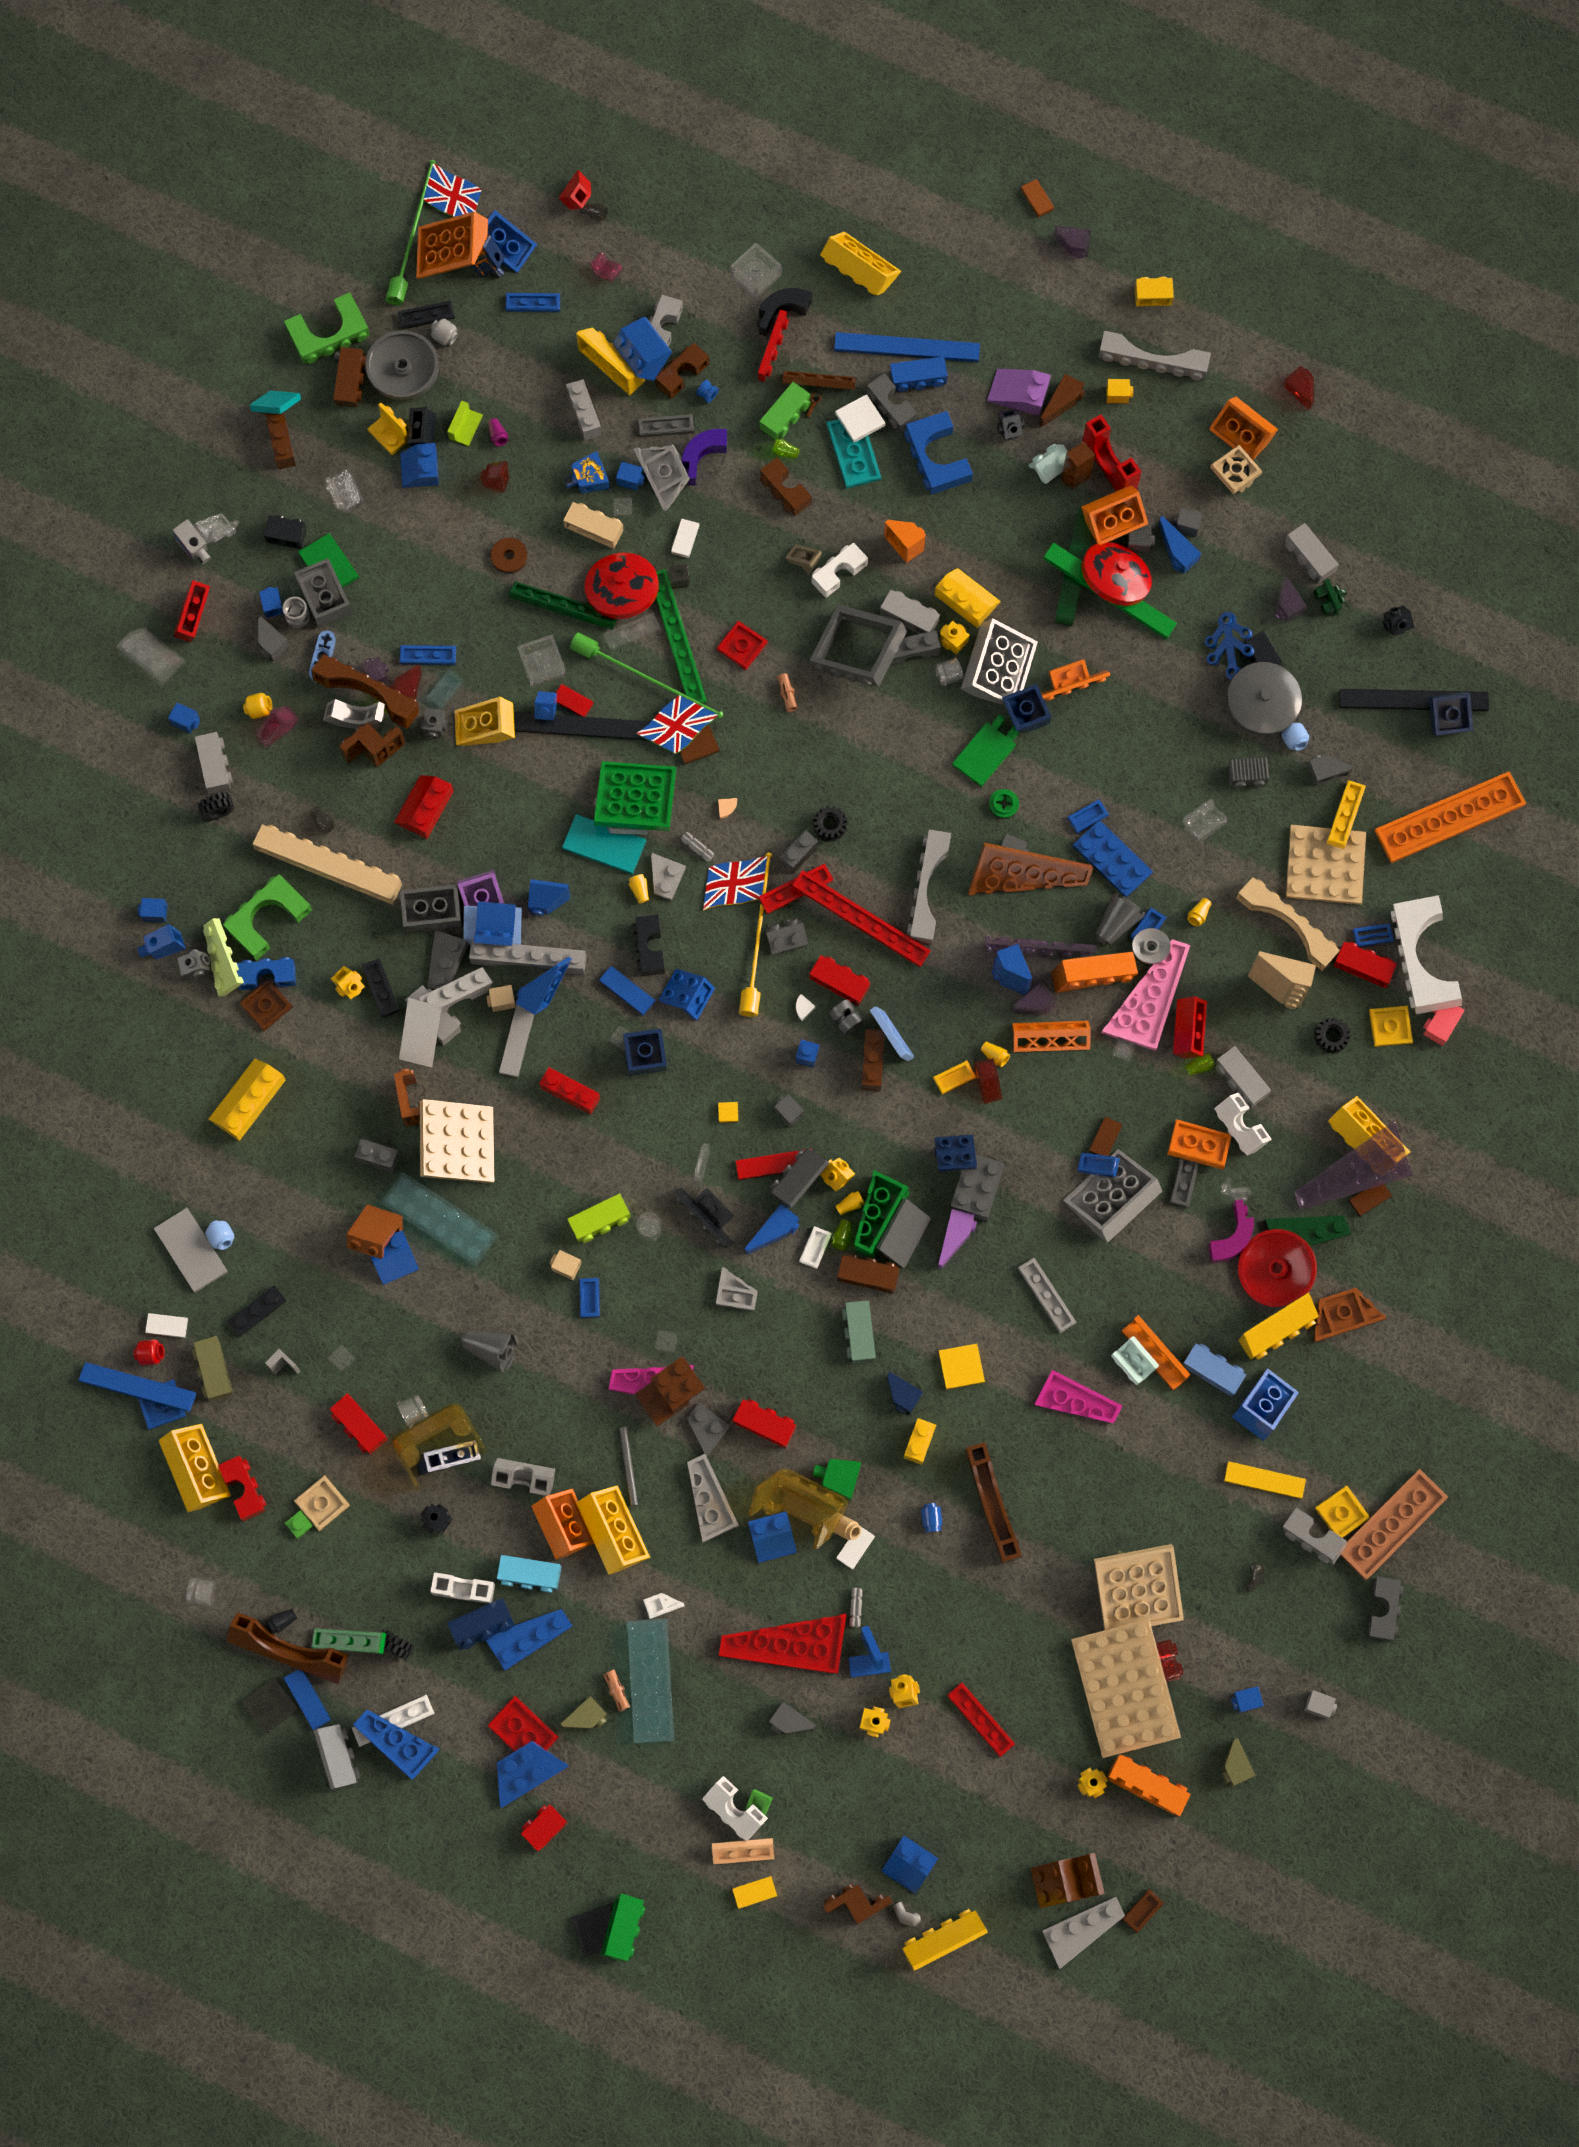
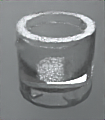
[934,657,964,687]
[636,1212,662,1241]
[396,1393,429,1427]
[186,1577,217,1607]

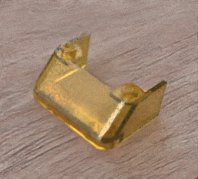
[392,1403,487,1491]
[748,1469,848,1549]

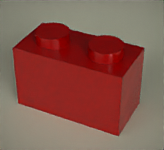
[521,1805,568,1852]

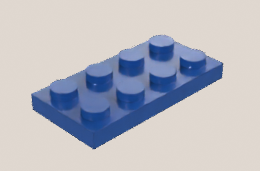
[1073,820,1153,898]

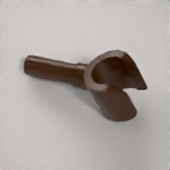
[805,392,822,417]

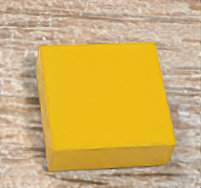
[718,1102,738,1123]

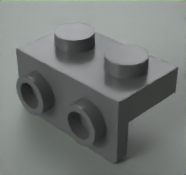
[764,918,808,954]

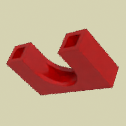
[1082,414,1142,491]

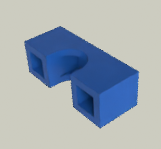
[236,957,296,990]

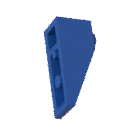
[1158,516,1201,574]
[745,1204,800,1255]

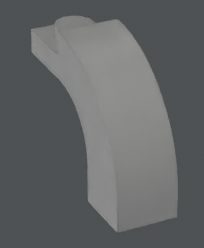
[323,699,385,729]

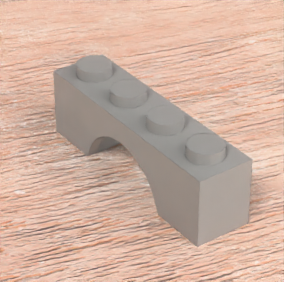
[418,967,493,1014]

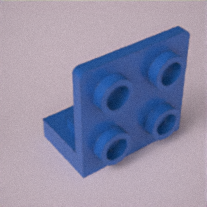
[474,901,516,946]
[659,969,715,1020]

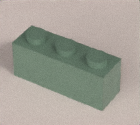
[842,1300,876,1364]

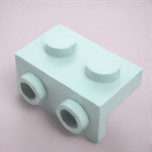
[1029,444,1068,484]
[1111,1336,1159,1385]

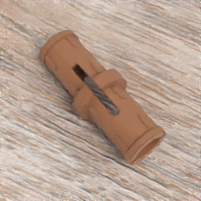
[777,673,798,712]
[603,1670,631,1712]

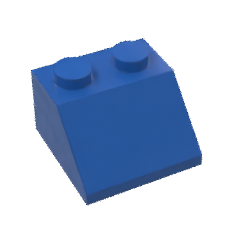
[400,443,439,488]
[371,1230,419,1285]
[748,1512,797,1563]
[881,1836,938,1894]

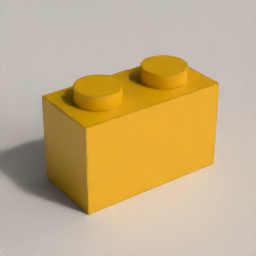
[1135,277,1174,306]
[904,1418,936,1465]

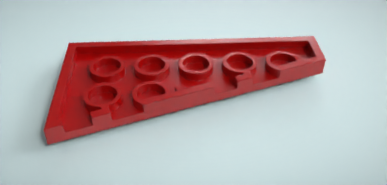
[719,1614,846,1674]

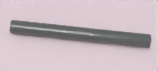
[619,1427,638,1506]

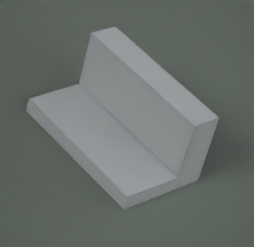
[265,1349,301,1375]

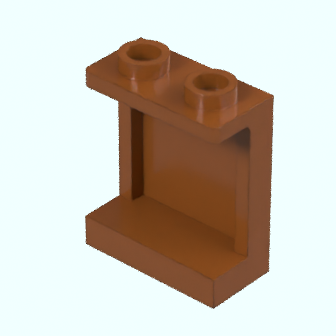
[394,1069,420,1127]
[347,1204,403,1259]

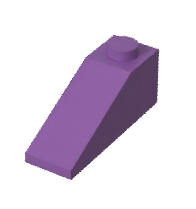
[938,1209,977,1269]

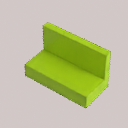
[447,401,483,446]

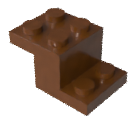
[339,723,405,767]
[635,1356,705,1427]
[1030,1853,1105,1908]
[822,1883,893,1925]

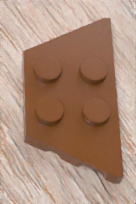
[1314,1288,1386,1343]

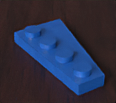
[486,1609,573,1671]
[353,1710,440,1780]

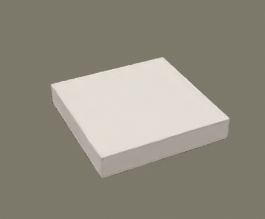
[835,394,885,442]

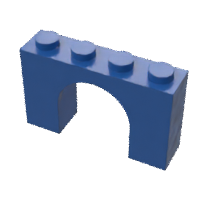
[904,411,973,495]

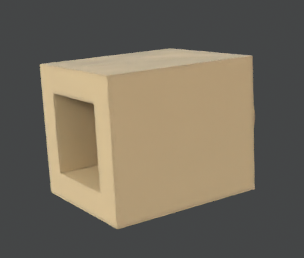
[486,985,516,1012]
[550,1250,581,1280]

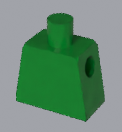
[813,1459,861,1501]

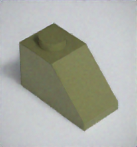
[561,1696,608,1729]
[1222,1738,1256,1787]

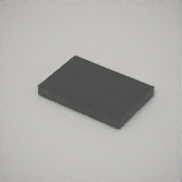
[875,1198,931,1268]

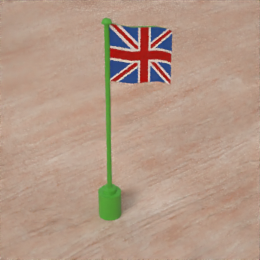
[385,160,482,306]
[570,632,723,754]

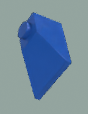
[528,879,570,916]

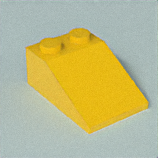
[454,697,515,746]

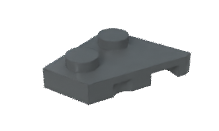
[687,1403,730,1457]

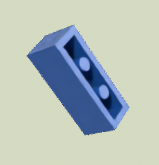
[890,356,948,392]

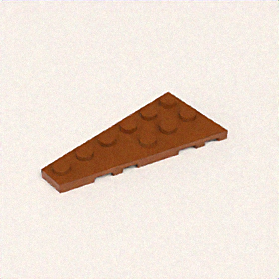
[968,842,1093,895]

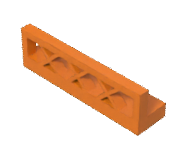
[1012,1021,1091,1052]
[1121,1315,1190,1390]

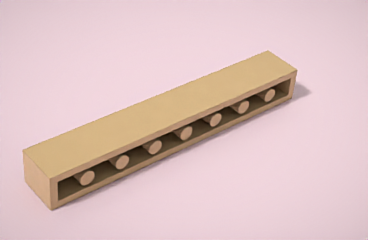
[253,824,402,905]

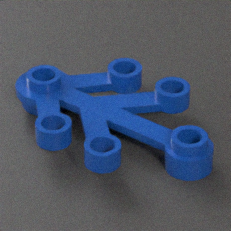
[1205,612,1254,681]

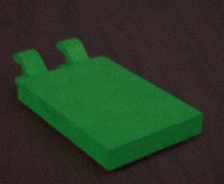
[952,714,1019,788]

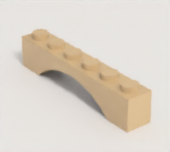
[1236,877,1340,971]

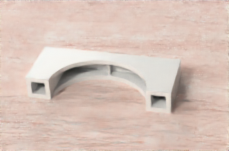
[1391,895,1462,1014]

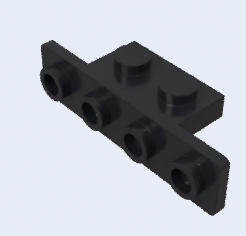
[673,1188,734,1248]

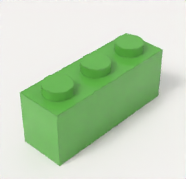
[760,382,811,441]

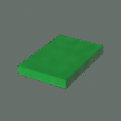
[298,533,359,588]

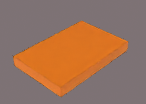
[1167,1119,1232,1170]

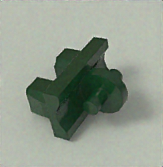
[1314,579,1347,616]

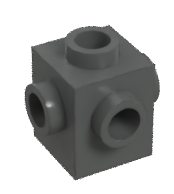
[420,708,448,739]
[177,949,211,979]

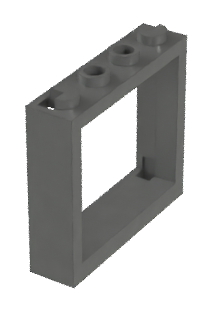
[810,604,907,687]

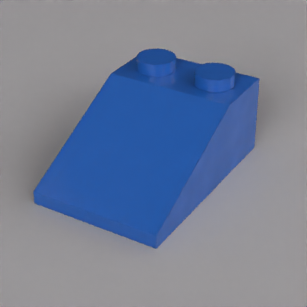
[486,210,537,273]
[516,957,572,1015]
[1232,1368,1299,1441]

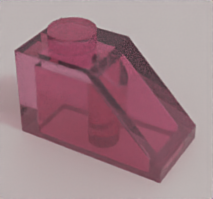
[256,706,299,748]

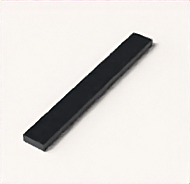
[1339,689,1489,711]
[514,712,651,741]

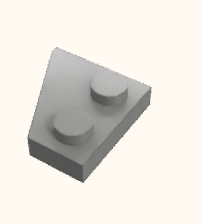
[651,853,686,901]
[716,1267,758,1311]

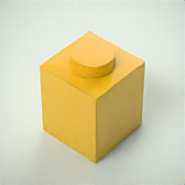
[1106,379,1133,403]

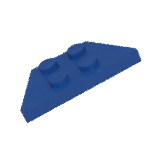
[497,1741,569,1808]

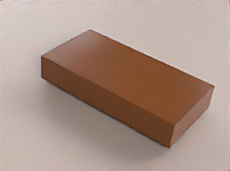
[1021,179,1054,218]

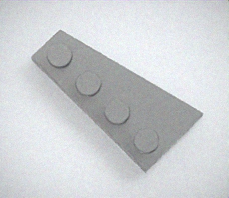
[687,1454,739,1543]
[1042,1897,1125,1969]

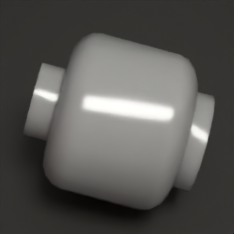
[430,319,458,346]

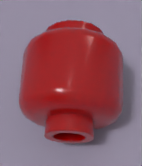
[133,1339,165,1366]

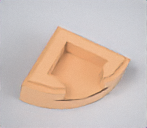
[718,798,737,819]

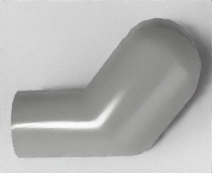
[893,1902,921,1927]

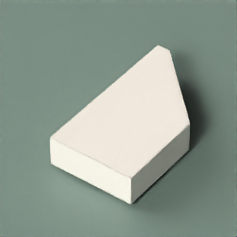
[643,1593,685,1619]

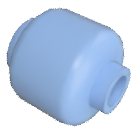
[1282,723,1309,751]
[205,1220,234,1250]

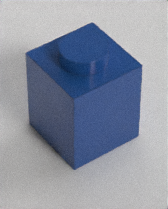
[616,462,645,491]
[259,587,284,618]
[535,691,557,720]
[168,703,200,733]
[138,898,167,922]
[795,1039,819,1068]
[1231,1686,1264,1713]

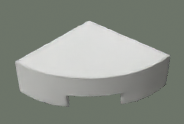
[796,994,815,1021]

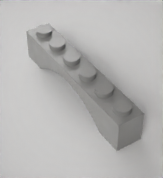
[1098,331,1211,380]
[907,829,951,945]
[469,940,586,975]

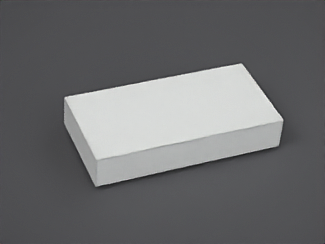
[671,519,699,558]
[799,1226,832,1269]
[145,1313,188,1338]
[836,1526,875,1570]

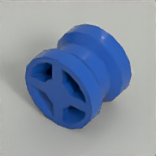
[696,380,719,403]

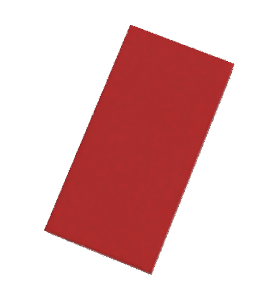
[556,684,594,717]

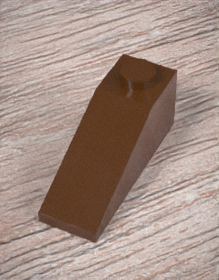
[1039,374,1085,427]

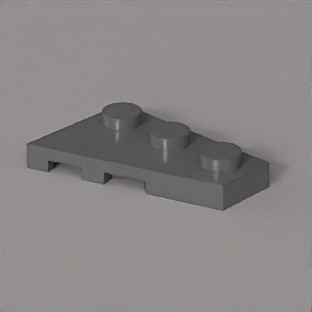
[427,930,469,990]

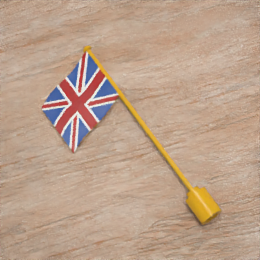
[703,852,772,1017]

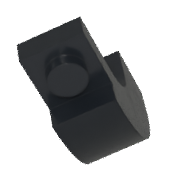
[757,288,813,336]

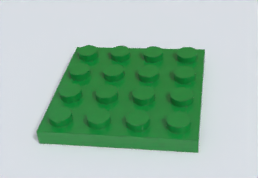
[594,761,676,831]

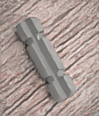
[681,832,714,862]
[850,1588,862,1628]

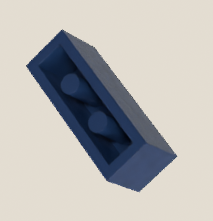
[448,1598,515,1650]

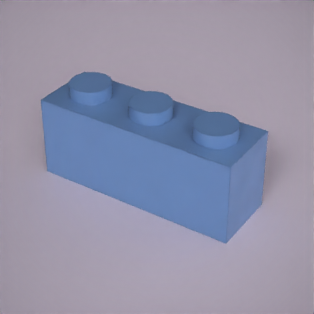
[1182,1344,1246,1397]

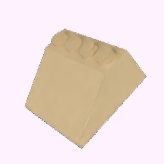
[1248,951,1316,1009]

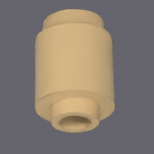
[832,1515,861,1540]

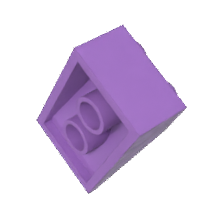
[987,369,1051,416]
[458,870,504,906]

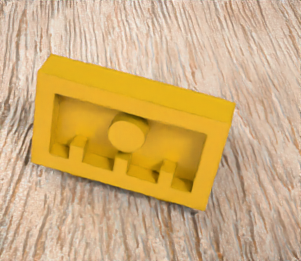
[367,403,408,455]

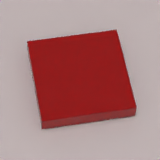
[716,621,768,670]

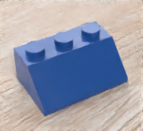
[612,317,672,381]
[991,944,1032,995]

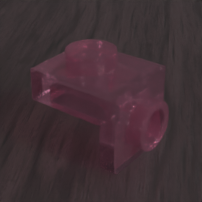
[590,252,623,282]

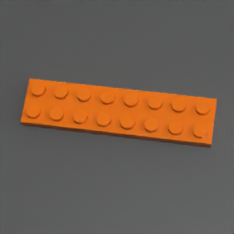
[1375,772,1526,863]

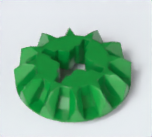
[989,789,1019,818]

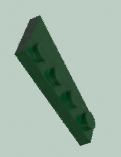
[1264,1215,1351,1247]

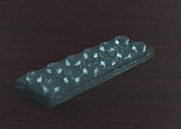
[381,1172,499,1267]
[627,1619,675,1744]

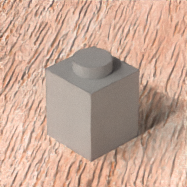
[1304,1690,1337,1719]

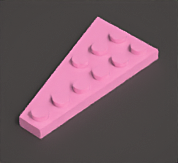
[1101,939,1190,1051]

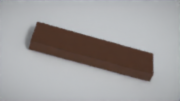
[782,371,856,390]

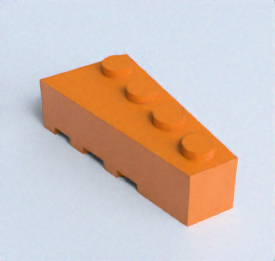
[1051,952,1138,993]
[1106,1755,1191,1817]

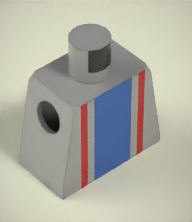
[173,519,211,564]

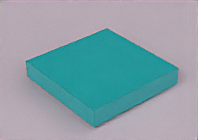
[250,391,301,414]

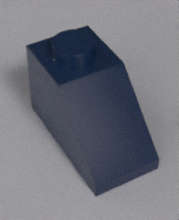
[887,1372,923,1415]

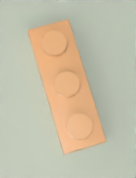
[712,1838,774,1864]

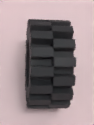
[197,792,235,822]
[813,805,847,842]
[1314,1017,1351,1054]
[381,1629,415,1661]

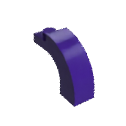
[682,429,727,486]

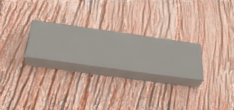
[499,1004,534,1078]
[1018,1258,1077,1333]

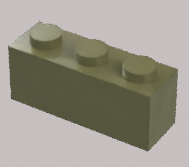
[192,1336,234,1401]

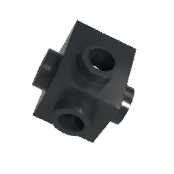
[997,409,1024,440]
[1383,605,1414,636]
[420,1504,453,1536]

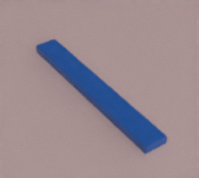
[834,332,980,362]

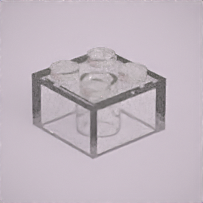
[731,243,782,299]
[517,635,566,687]

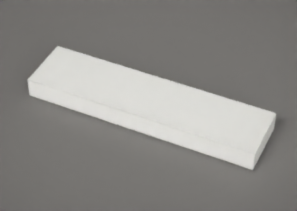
[352,1695,434,1747]

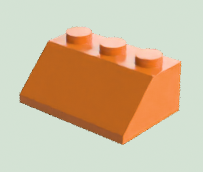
[1209,397,1278,460]
[1081,485,1148,544]
[531,1489,594,1560]

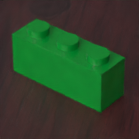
[600,1893,645,1962]

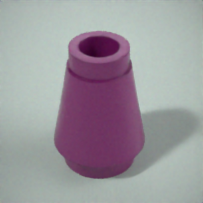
[488,418,508,447]

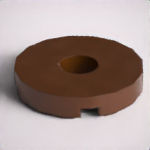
[491,538,528,574]

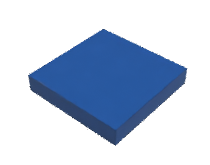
[138,1379,187,1430]

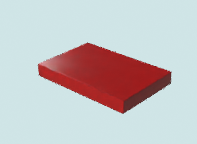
[487,1696,559,1752]

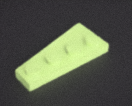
[203,918,244,996]

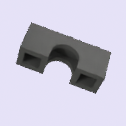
[866,373,918,433]
[881,630,941,667]
[1367,1576,1403,1642]

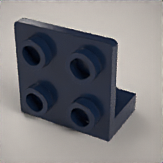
[934,1134,977,1171]

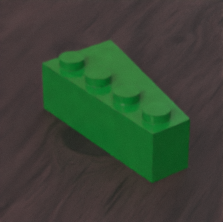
[854,1170,909,1259]

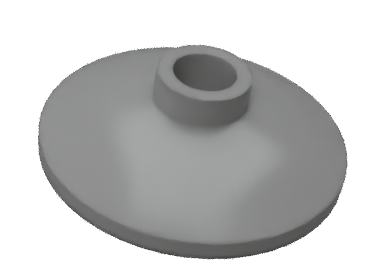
[1132,928,1171,964]

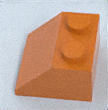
[884,520,926,563]

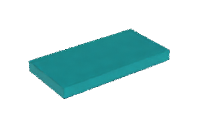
[826,419,882,489]
[562,814,646,875]

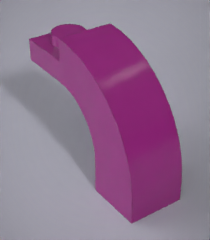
[1208,1199,1254,1264]

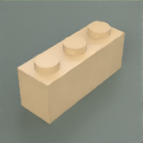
[563,502,623,549]

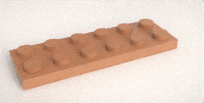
[1340,1469,1448,1581]

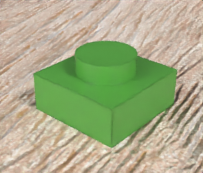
[285,1510,313,1539]
[745,1789,773,1816]

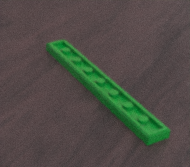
[1043,542,1177,640]
[656,569,707,704]

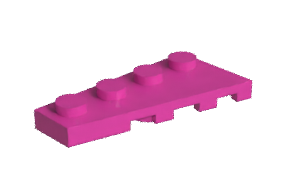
[609,1365,694,1395]
[1035,1370,1122,1423]

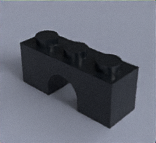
[633,915,665,976]

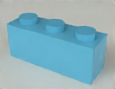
[497,1555,562,1593]

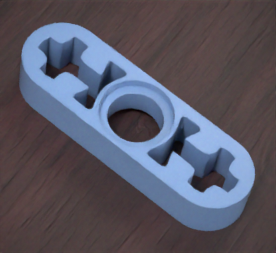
[309,631,336,683]

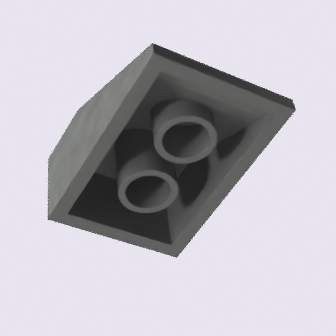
[294,558,352,628]

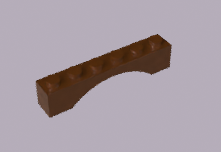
[311,654,419,729]
[965,1442,1022,1565]
[227,1612,349,1684]

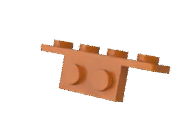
[1041,659,1110,701]

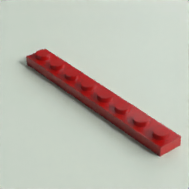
[792,870,931,967]

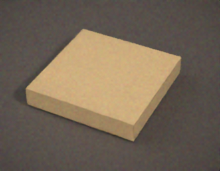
[294,1475,350,1531]

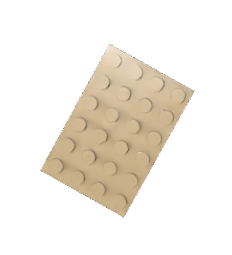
[1071,1619,1181,1758]

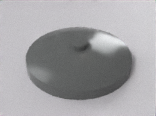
[366,331,439,400]
[1226,662,1302,736]

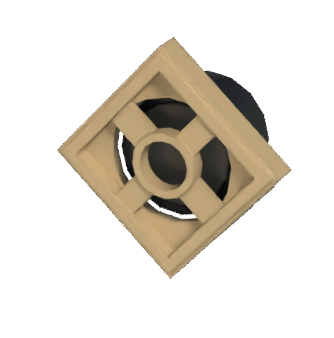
[1210,445,1262,494]

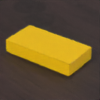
[933,1061,976,1095]
[732,1876,777,1909]

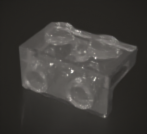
[325,469,365,513]
[194,513,239,544]
[1183,799,1228,843]

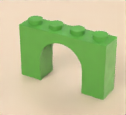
[284,293,370,364]
[223,874,312,961]

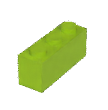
[568,1193,631,1243]

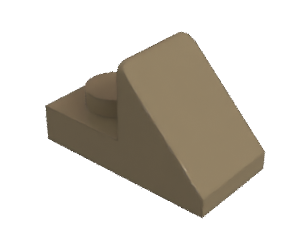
[785,544,822,575]

